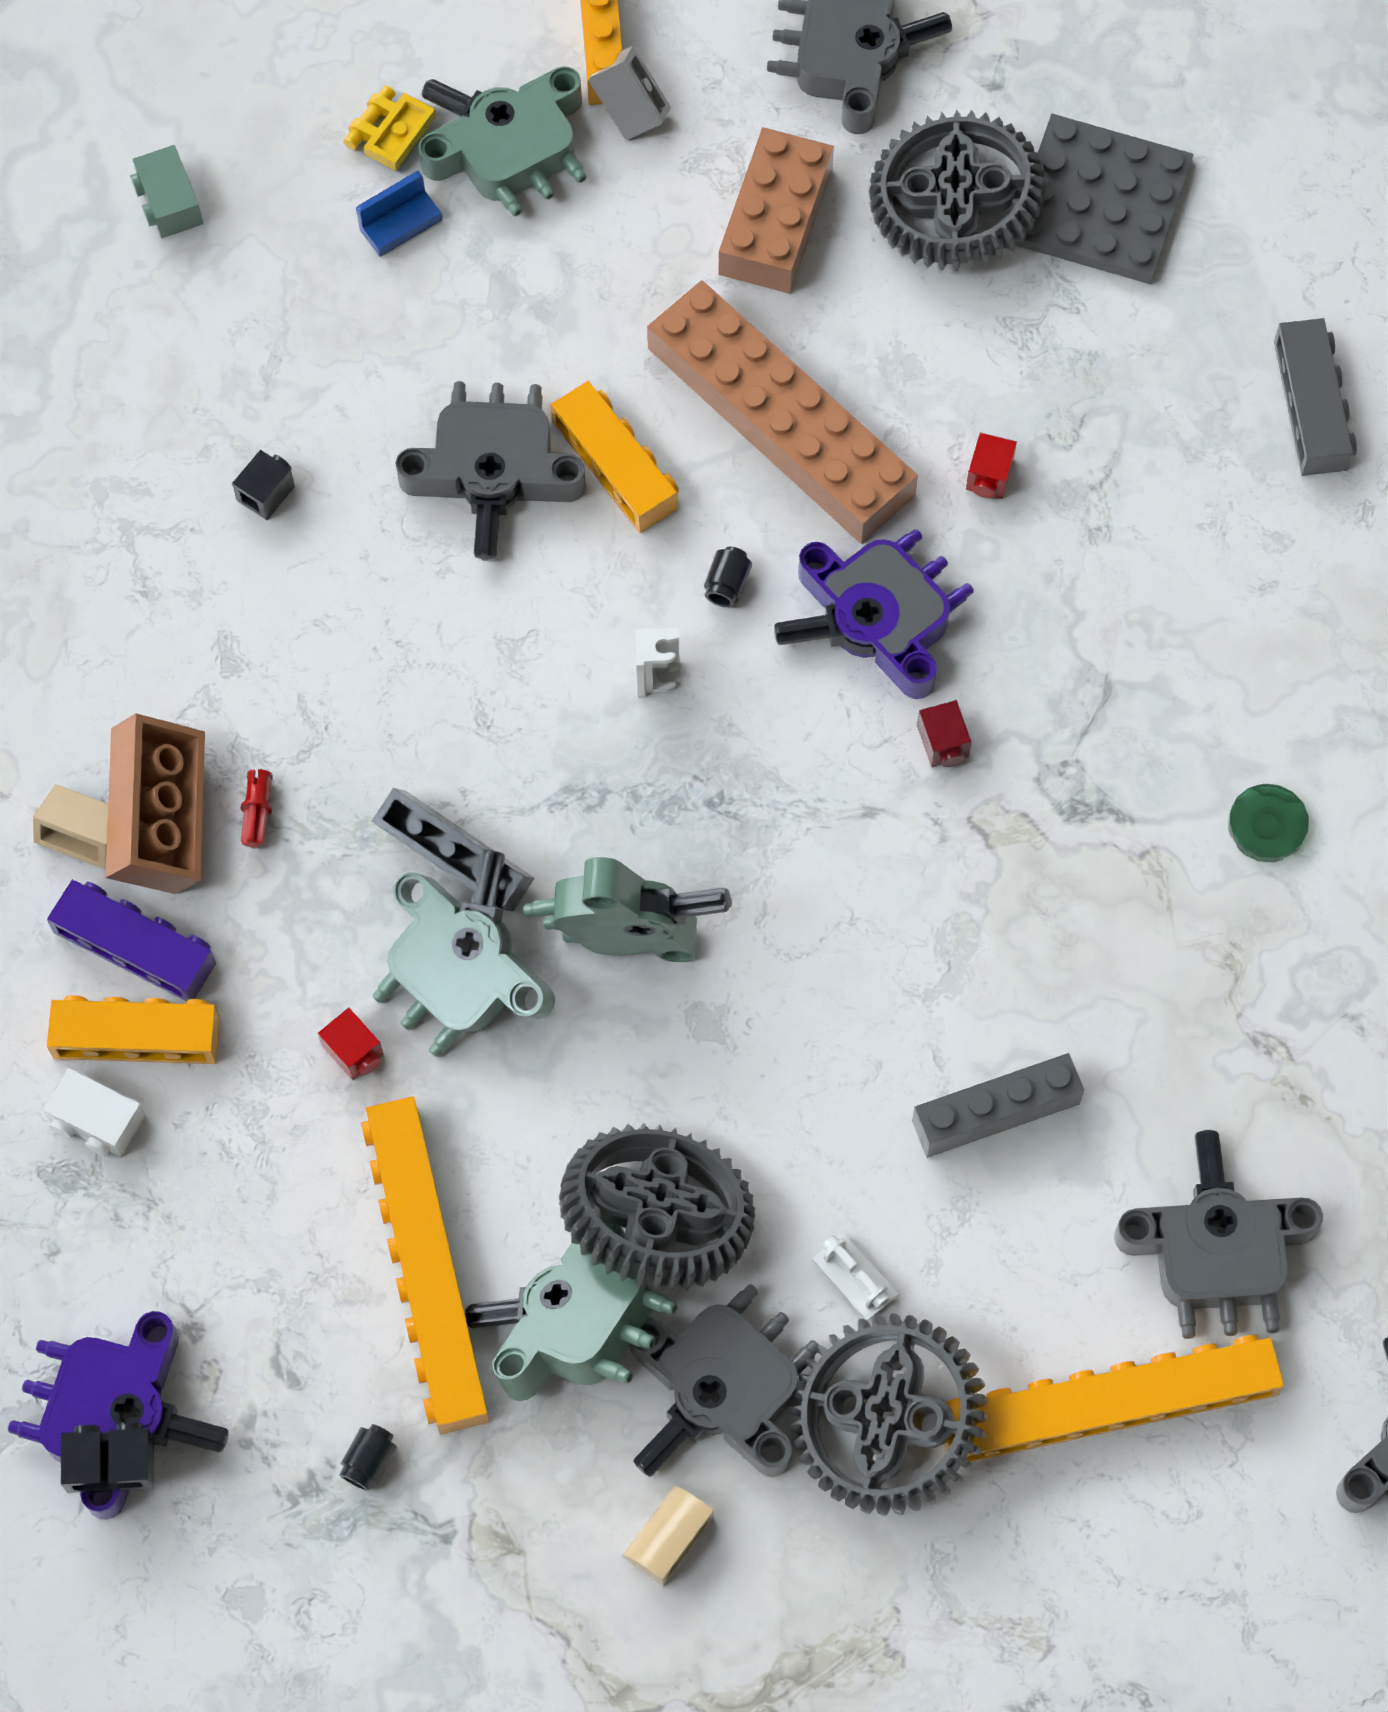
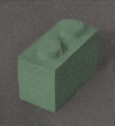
[130,144,204,239]

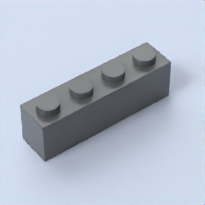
[1274,318,1357,476]
[912,1053,1084,1158]

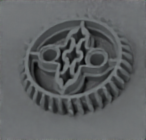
[869,109,1046,271]
[559,1123,755,1292]
[790,1313,989,1516]

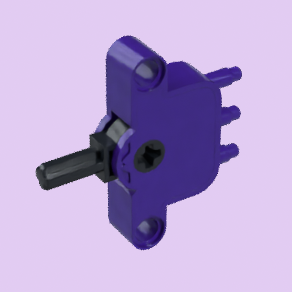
[8,1311,229,1520]

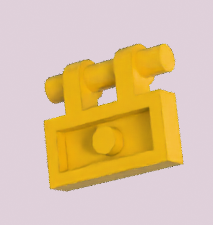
[343,85,436,171]

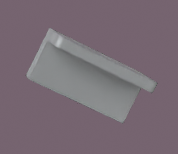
[589,45,671,140]

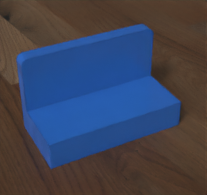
[356,171,442,257]

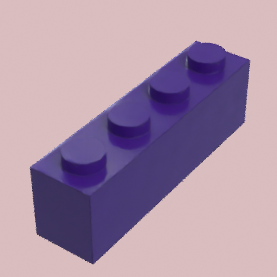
[47,879,216,1001]

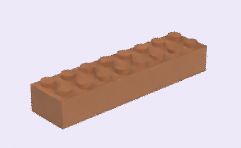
[647,280,918,544]

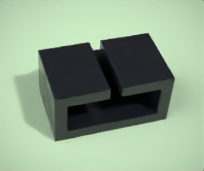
[61,1423,154,1493]

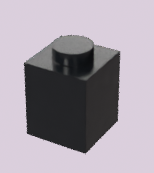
[232,449,295,520]

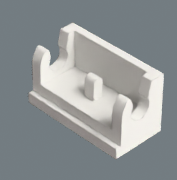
[635,627,680,697]

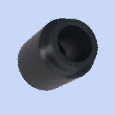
[704,546,752,607]
[339,1424,397,1491]

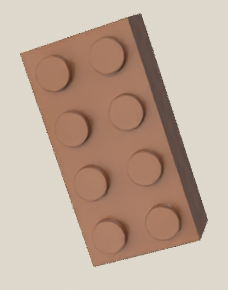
[718,127,834,294]
[105,713,205,894]

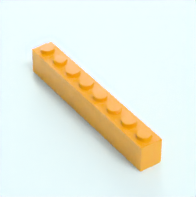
[361,1096,490,1435]
[944,1335,1284,1462]

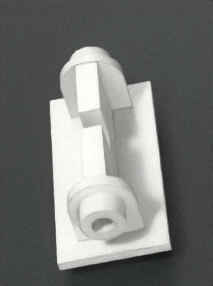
[812,1232,899,1321]

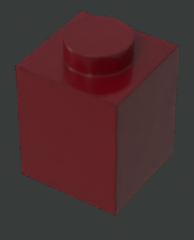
[917,700,972,768]

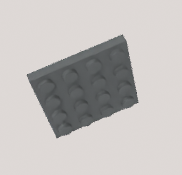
[1015,113,1194,284]

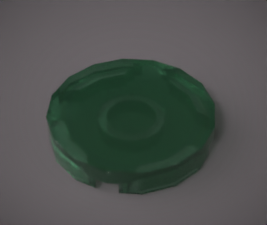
[1228,783,1309,862]

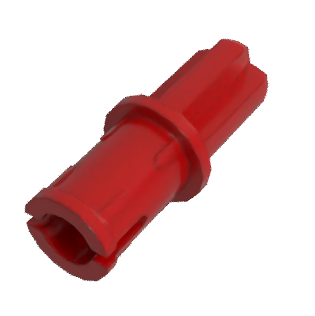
[240,769,273,849]

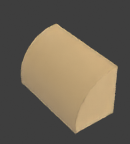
[33,784,108,870]
[622,1486,714,1587]

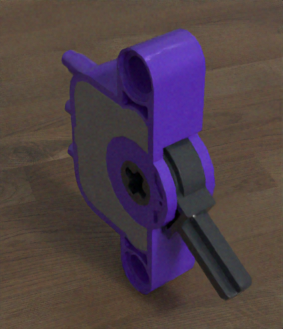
[774,529,974,699]

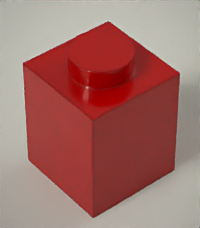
[966,432,1017,499]
[317,1007,384,1080]

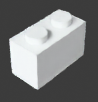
[43,1068,146,1158]

